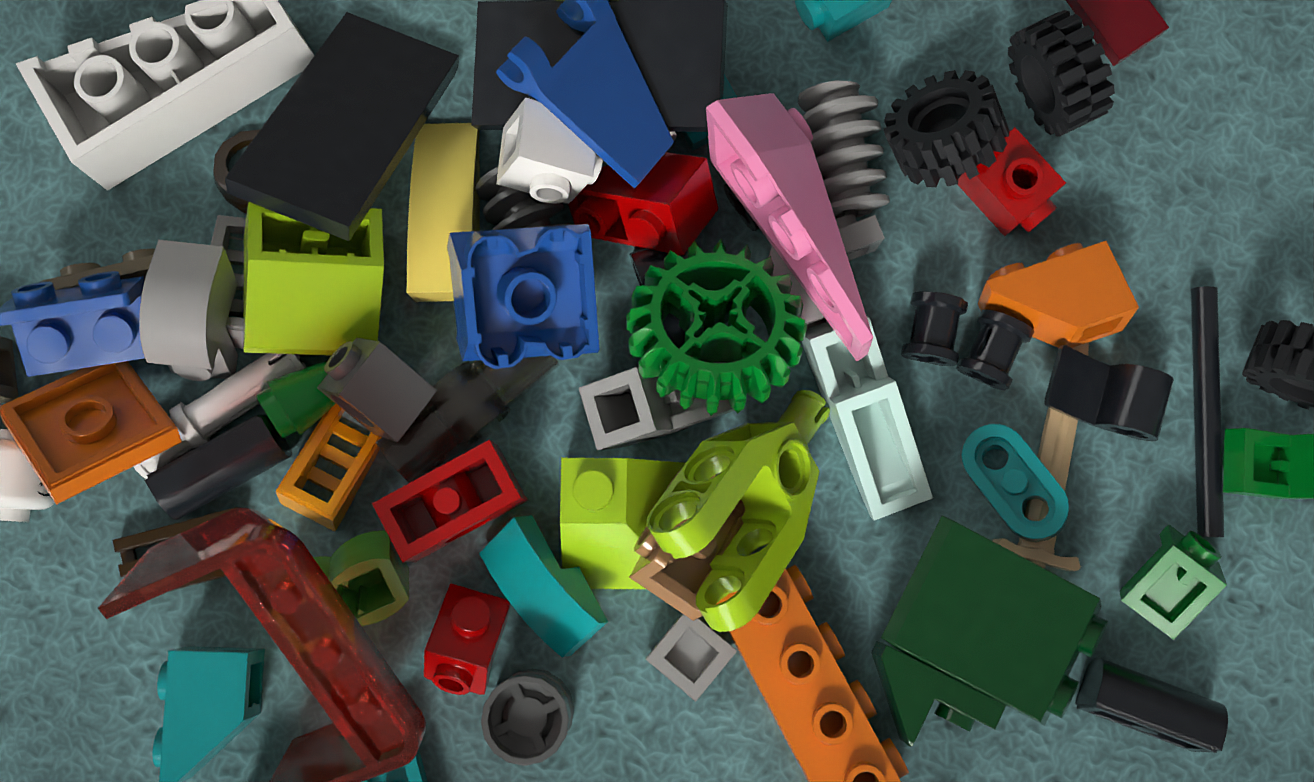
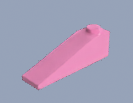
[706,93,873,361]

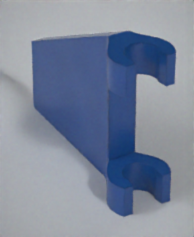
[496,0,674,188]

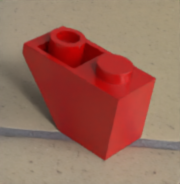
[568,152,718,255]

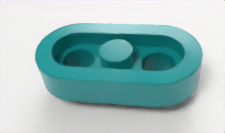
[962,424,1069,542]

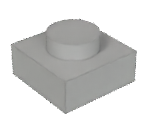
[646,614,737,702]

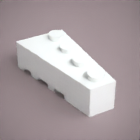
[15,0,315,191]

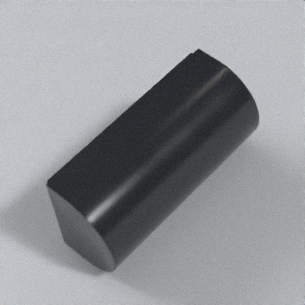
[144,414,292,520]
[1075,657,1228,753]

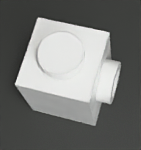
[496,97,603,204]

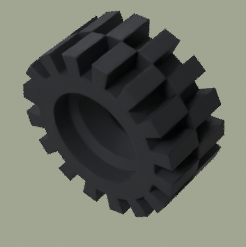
[1008,10,1115,137]
[883,70,1009,188]
[1242,320,1314,410]

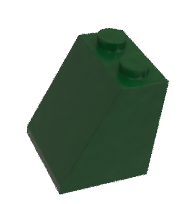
[881,515,1108,726]

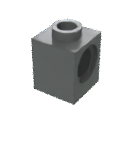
[317,337,437,442]

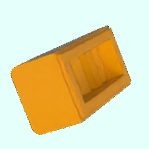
[275,404,386,532]

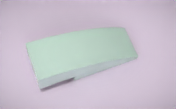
[801,316,933,521]

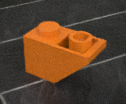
[978,241,1139,348]

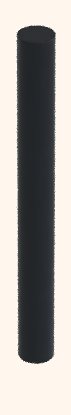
[1191,286,1224,537]

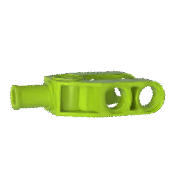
[647,390,830,632]

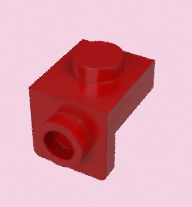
[424,583,511,695]

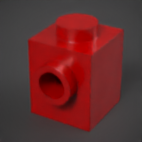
[957,127,1066,236]

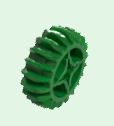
[627,239,807,416]

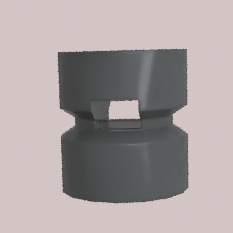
[481,668,574,766]

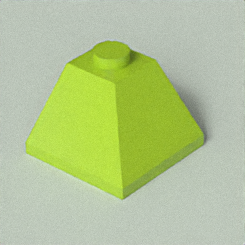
[560,457,685,589]

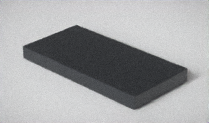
[471,0,728,132]
[225,12,459,241]

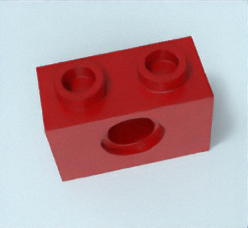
[372,439,528,562]

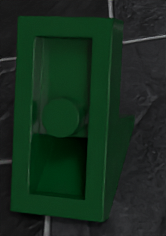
[871,641,1006,747]

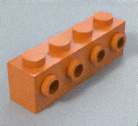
[716,565,909,782]

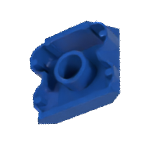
[447,224,600,369]

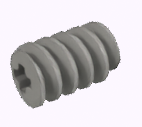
[798,80,890,219]

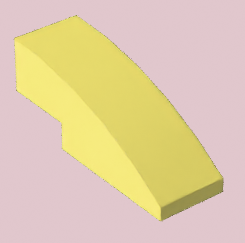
[406,123,480,302]

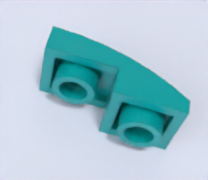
[479,515,608,658]

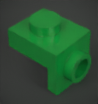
[1222,428,1314,499]

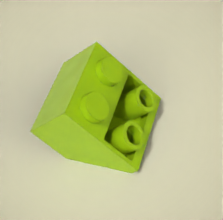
[243,202,384,355]

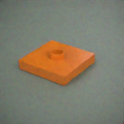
[0,361,182,505]

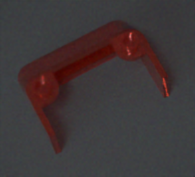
[98,508,426,782]

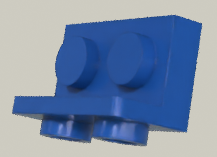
[0,271,145,377]

